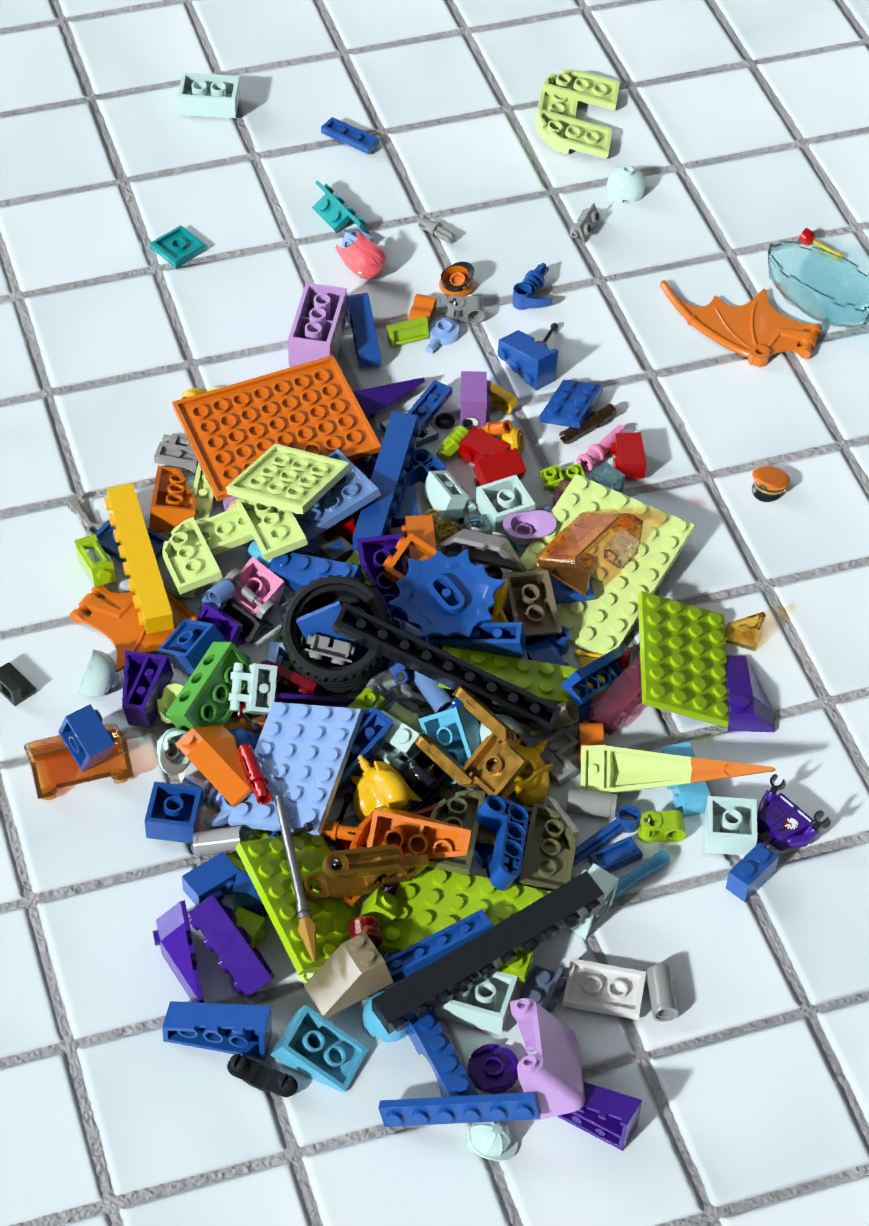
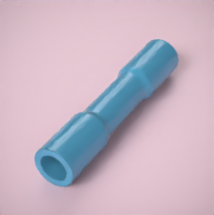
[613,850,670,900]

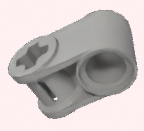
[445,295,485,323]

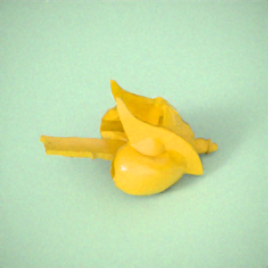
[488,738,554,807]
[351,755,422,822]

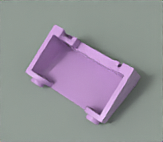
[510,998,586,1121]

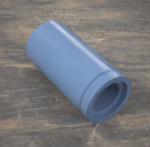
[411,671,454,713]

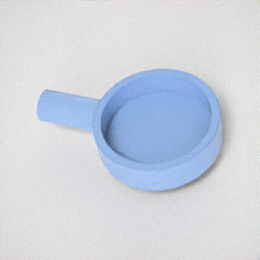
[425,318,459,353]

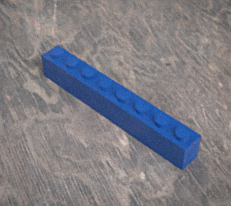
[353,411,421,552]

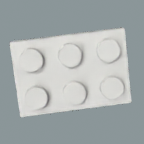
[562,958,646,1020]

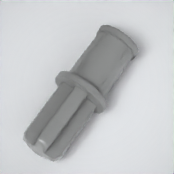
[418,216,455,243]

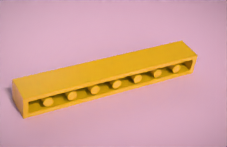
[104,483,174,634]

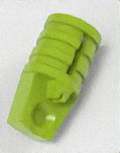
[436,425,469,460]

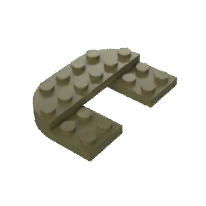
[427,790,576,892]

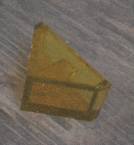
[725,612,766,651]

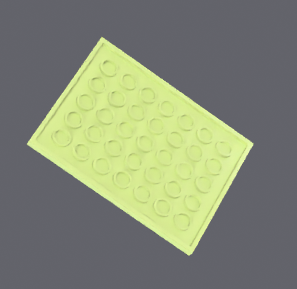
[511,474,694,655]

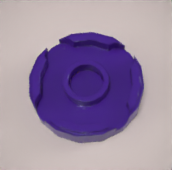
[467,1044,519,1094]

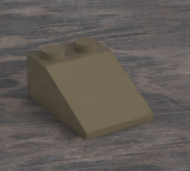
[501,570,562,637]
[304,932,394,1020]

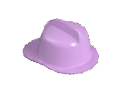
[503,510,557,546]

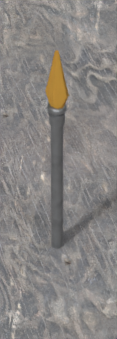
[274,795,317,962]

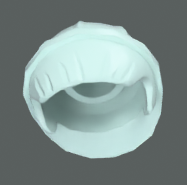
[156,728,190,775]
[466,1121,518,1161]

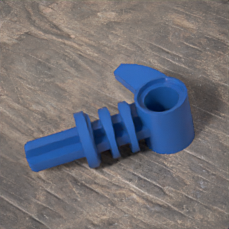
[512,263,553,310]

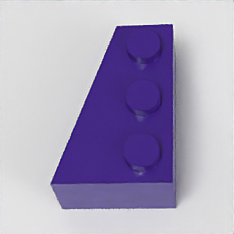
[122,651,174,728]
[557,1081,642,1151]

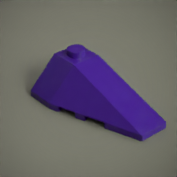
[353,377,425,419]
[725,655,775,732]

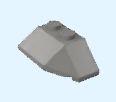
[436,527,526,572]

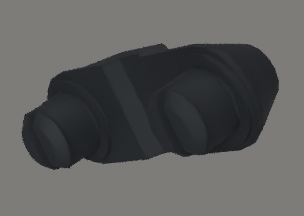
[227,1053,298,1098]

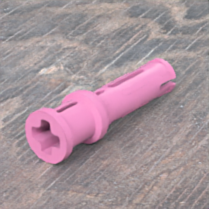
[576,424,628,472]

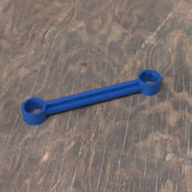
[573,805,641,867]

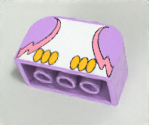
[288,282,347,367]

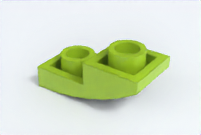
[538,463,586,490]

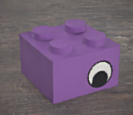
[460,371,491,431]

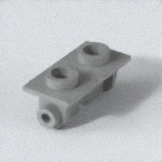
[570,203,600,243]
[304,633,355,666]

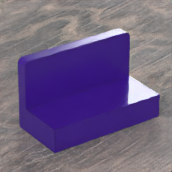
[197,602,245,645]

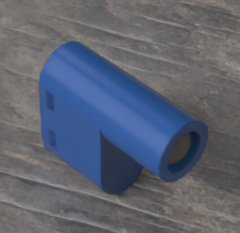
[387,659,413,684]

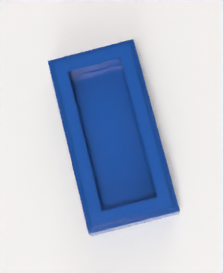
[588,836,643,873]

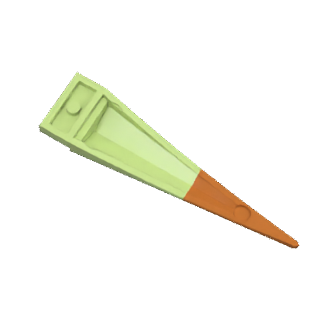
[581,745,776,794]

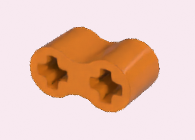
[408,294,437,326]
[578,722,604,763]

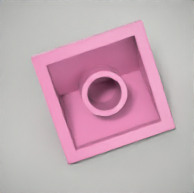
[232,557,285,616]

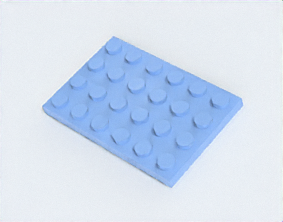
[228,702,364,836]

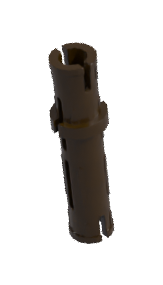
[559,404,617,444]

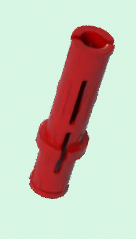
[238,744,272,805]

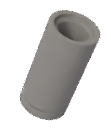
[566,788,617,818]
[193,826,248,856]
[646,964,679,1022]

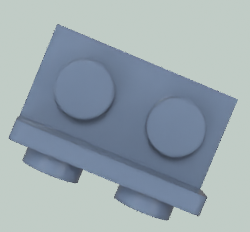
[519,965,567,1013]

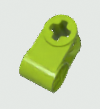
[637,810,686,843]

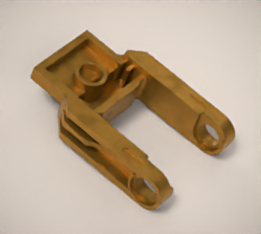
[415,685,528,797]
[302,844,429,901]

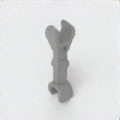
[66,494,101,536]
[396,684,434,711]

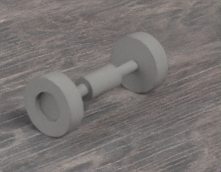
[224,568,277,621]

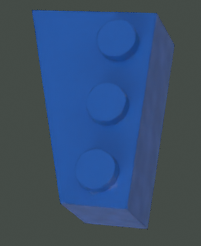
[497,330,558,391]

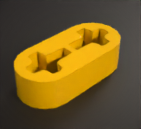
[487,382,518,414]

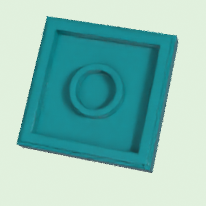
[150,225,207,268]

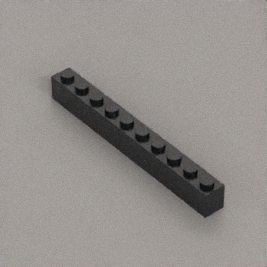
[331,602,561,734]
[372,871,604,1034]

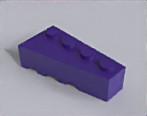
[188,891,275,997]

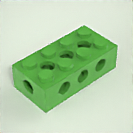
[165,642,251,732]

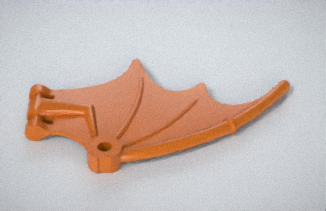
[660,280,822,368]
[70,585,198,673]

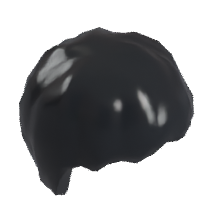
[401,750,447,794]

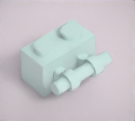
[421,470,476,519]
[228,663,278,715]
[373,710,421,771]

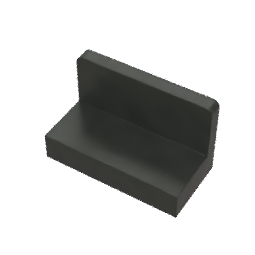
[222,600,274,644]
[0,662,37,706]

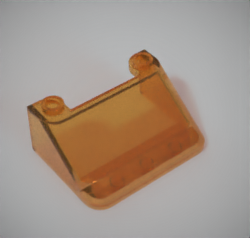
[536,511,643,596]
[24,724,134,800]

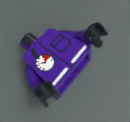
[756,774,831,851]

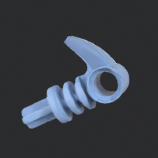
[182,775,233,828]

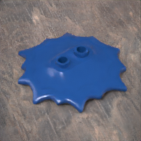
[388,549,506,638]

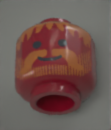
[349,914,383,949]

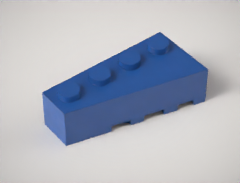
[269,552,366,607]
[162,1001,272,1060]

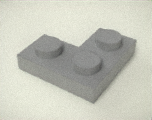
[533,728,580,786]

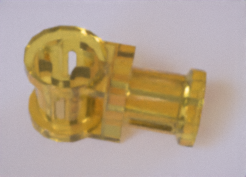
[423,508,462,544]

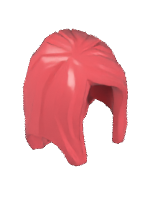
[335,231,386,280]

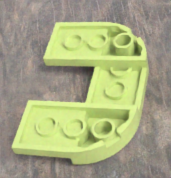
[535,69,620,159]
[162,499,308,595]

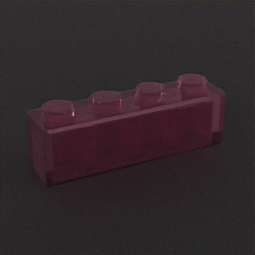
[588,654,642,736]

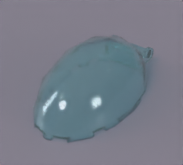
[767,241,869,328]

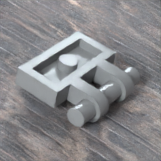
[154,434,198,470]

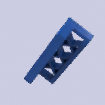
[561,645,627,707]

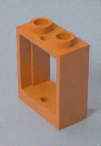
[382,533,437,584]

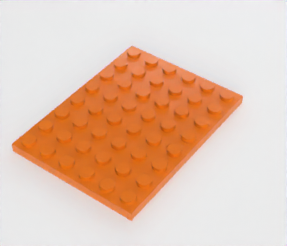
[172,355,381,502]

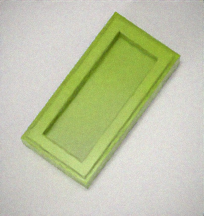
[386,316,430,347]

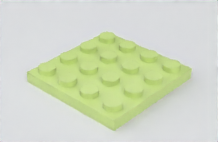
[226,444,350,515]

